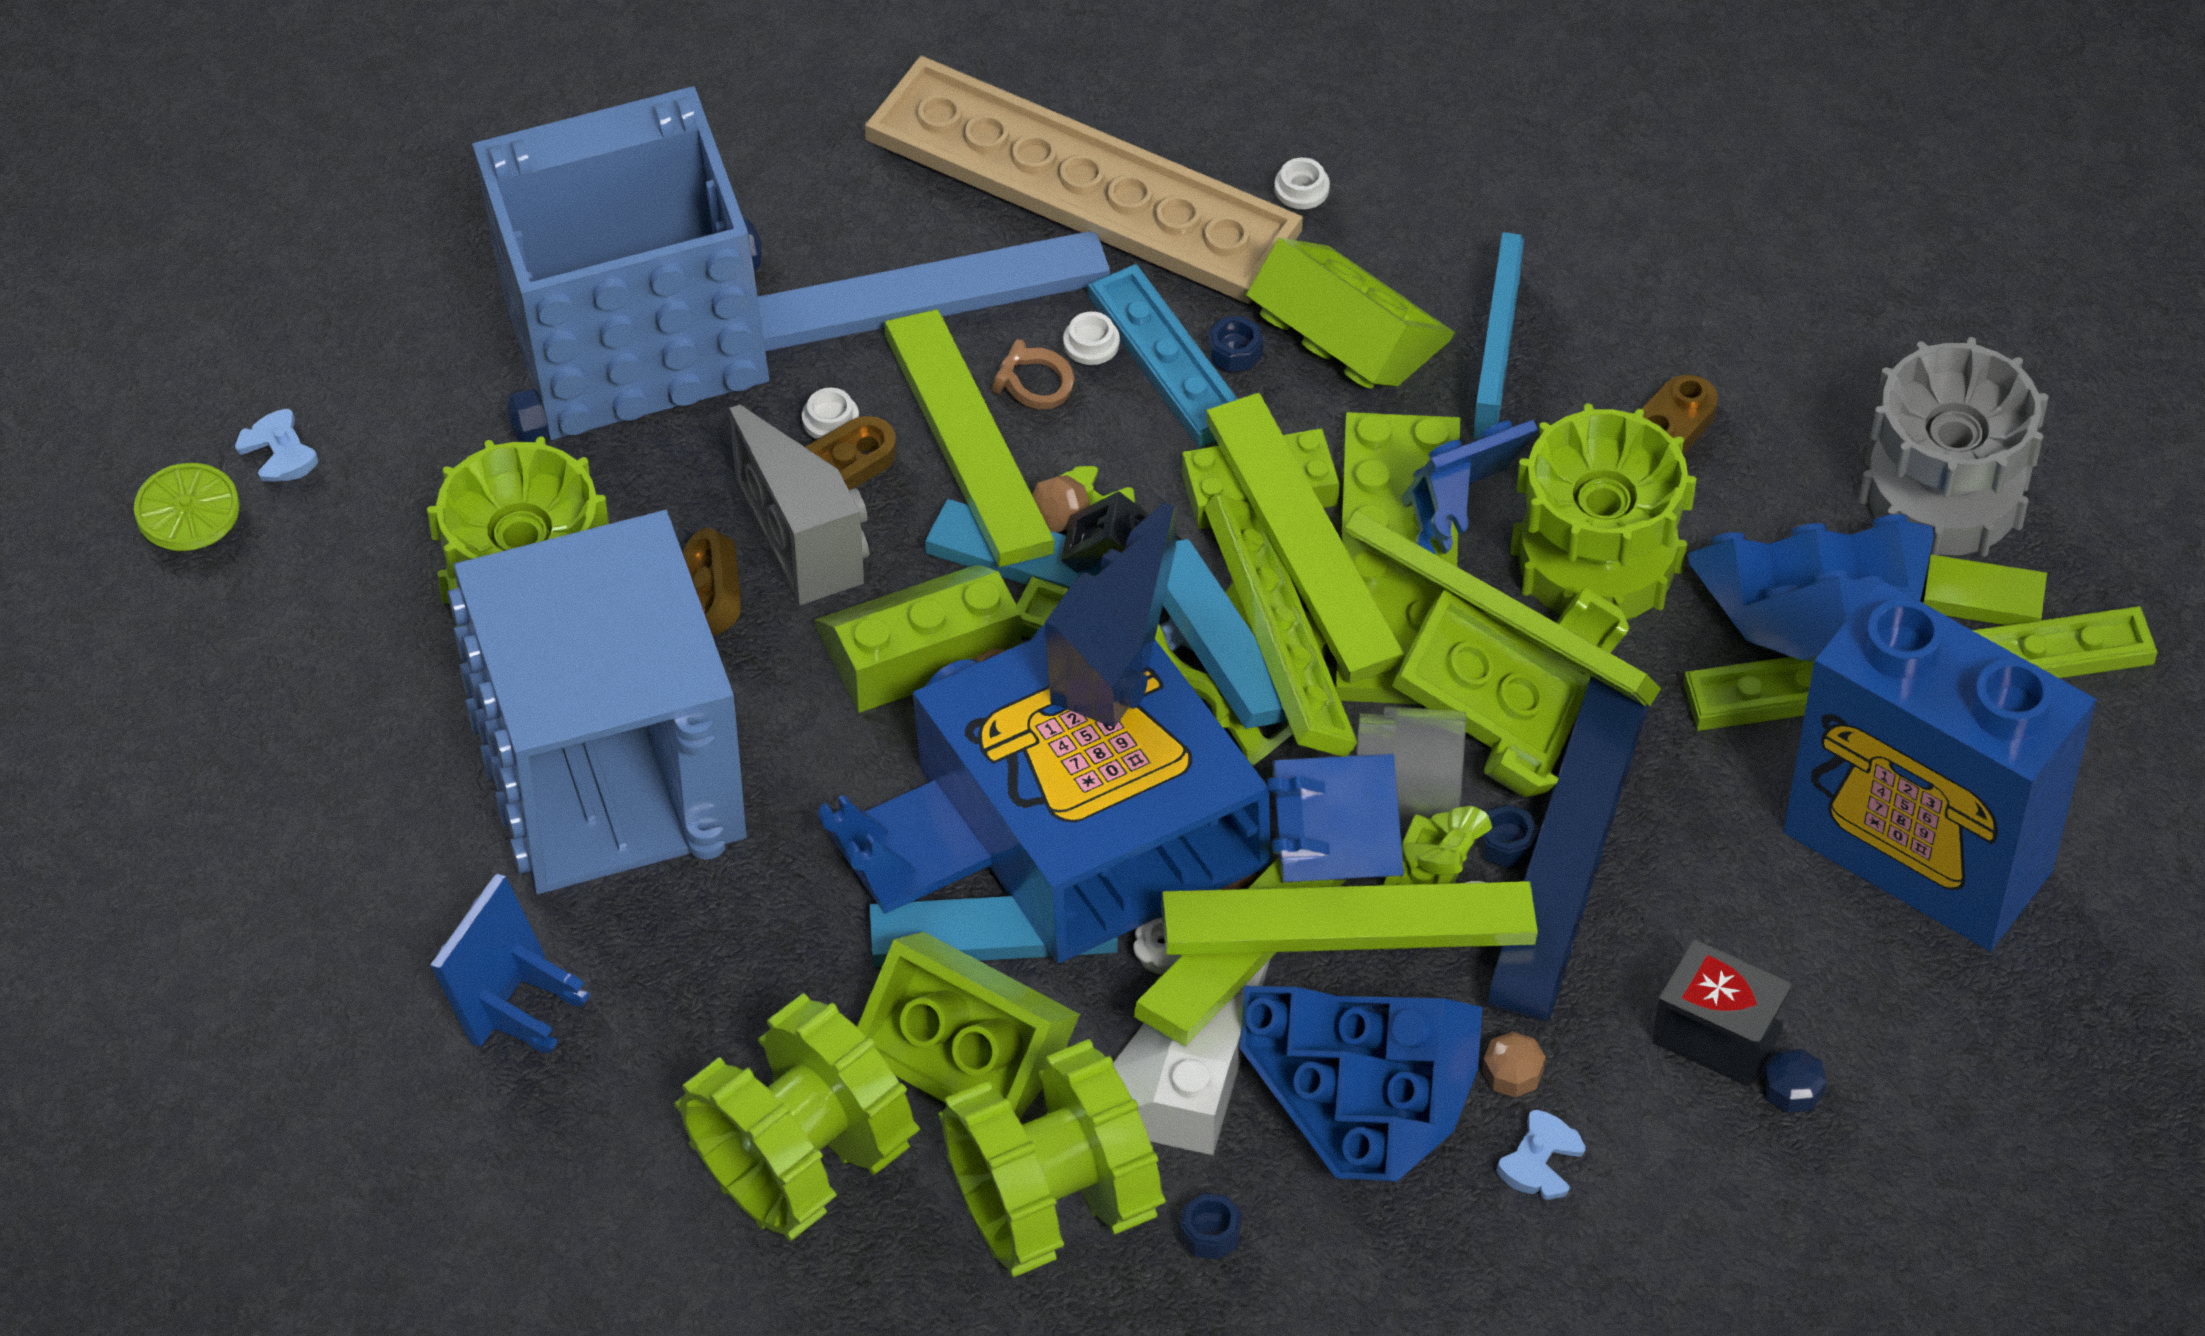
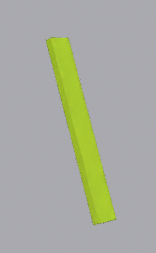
[1683,606,2157,731]

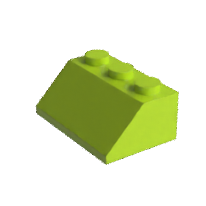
[1246,237,1455,389]
[815,564,1022,713]
[857,932,1080,1119]

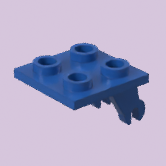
[1401,420,1538,555]
[1268,754,1404,883]
[818,780,992,914]
[430,874,590,1053]

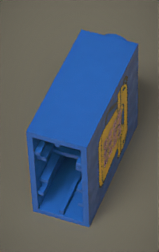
[1783,580,2097,952]
[913,624,1271,964]

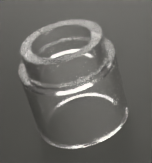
[1357,706,1466,818]

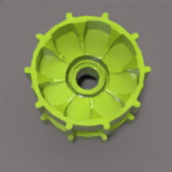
[1510,403,1697,620]
[427,436,609,627]
[674,993,920,1241]
[938,1039,1166,1278]

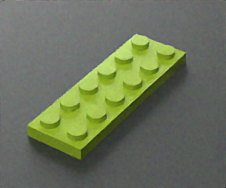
[1336,412,1460,705]

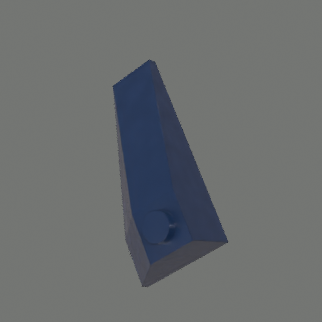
[1044,502,1176,728]

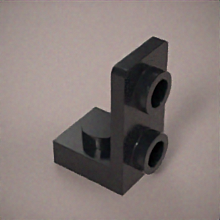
[1061,491,1199,573]

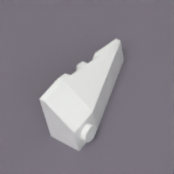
[1113,960,1270,1155]

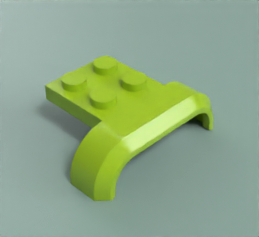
[1392,586,1629,798]

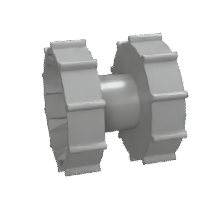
[1859,337,2049,557]

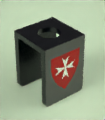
[1652,939,1791,1086]

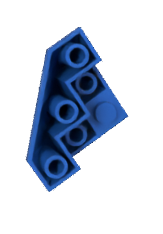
[1688,514,1934,662]
[1240,986,1482,1182]

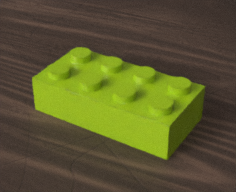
[1182,428,1339,529]

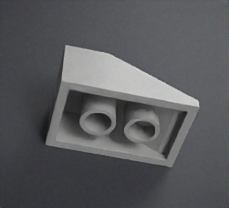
[729,405,870,606]

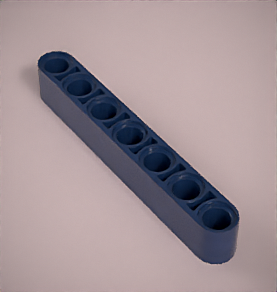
[1488,676,1648,1022]

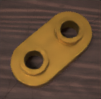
[1642,375,1718,454]
[805,416,897,490]
[682,528,741,636]

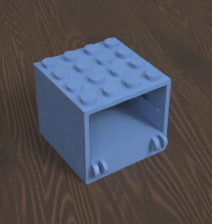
[472,86,770,440]
[447,509,747,894]

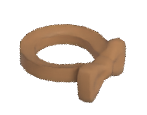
[991,339,1075,410]

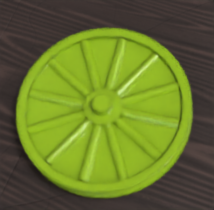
[134,463,239,551]

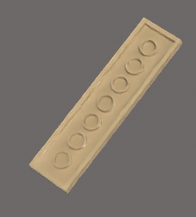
[865,56,1303,304]

